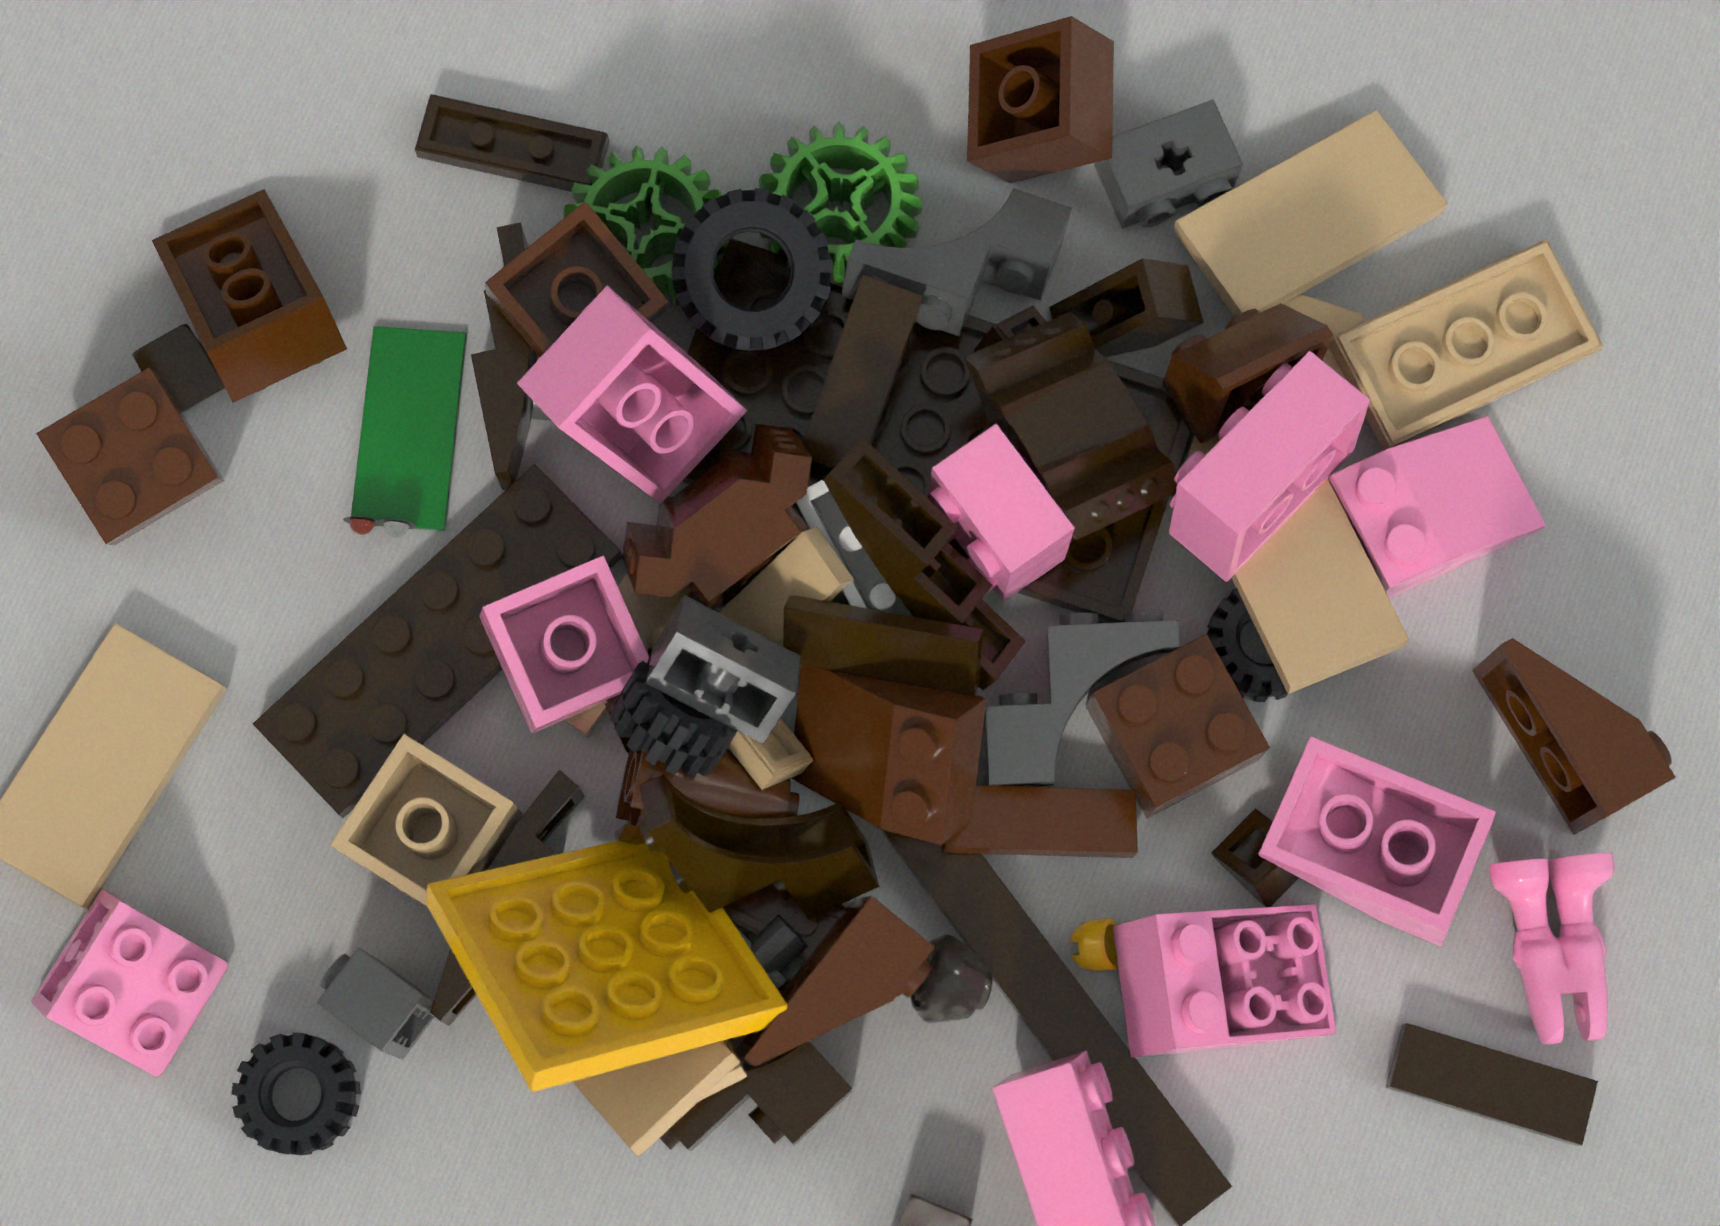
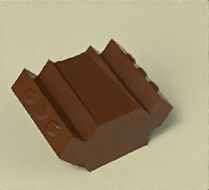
[622,423,812,610]

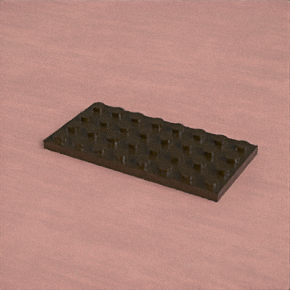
[682,238,1191,623]

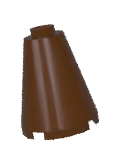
[615,749,800,843]

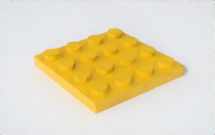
[426,841,787,1092]

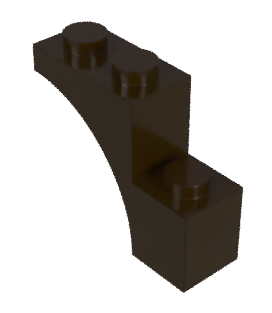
[638,774,880,919]
[660,1041,852,1152]

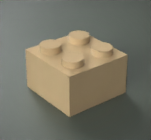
[330,734,523,909]

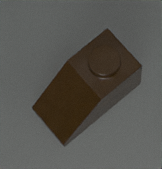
[1049,258,1204,358]

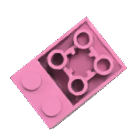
[1112,904,1337,1058]

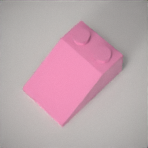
[1328,416,1546,598]
[1259,736,1496,947]

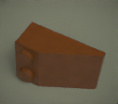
[152,189,347,403]
[1472,638,1676,835]
[791,665,987,845]
[736,896,935,1066]

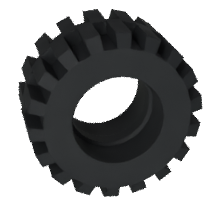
[671,188,833,351]

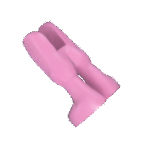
[1489,853,1615,1045]

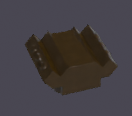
[964,312,1178,540]

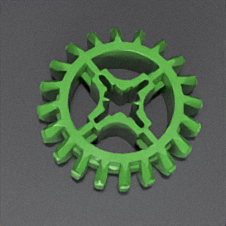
[759,122,922,283]
[563,145,728,307]

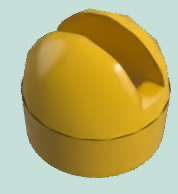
[1069,918,1118,972]

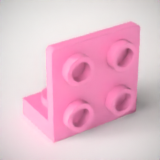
[30,888,228,1076]

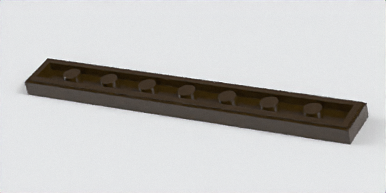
[880,829,1232,1226]

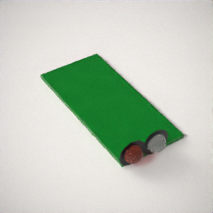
[343,326,466,537]

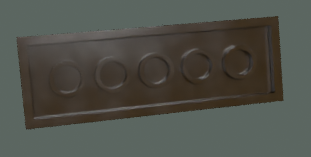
[253,464,623,818]

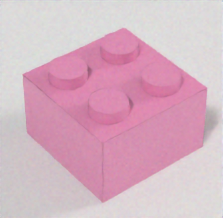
[928,424,1075,603]
[479,555,649,734]

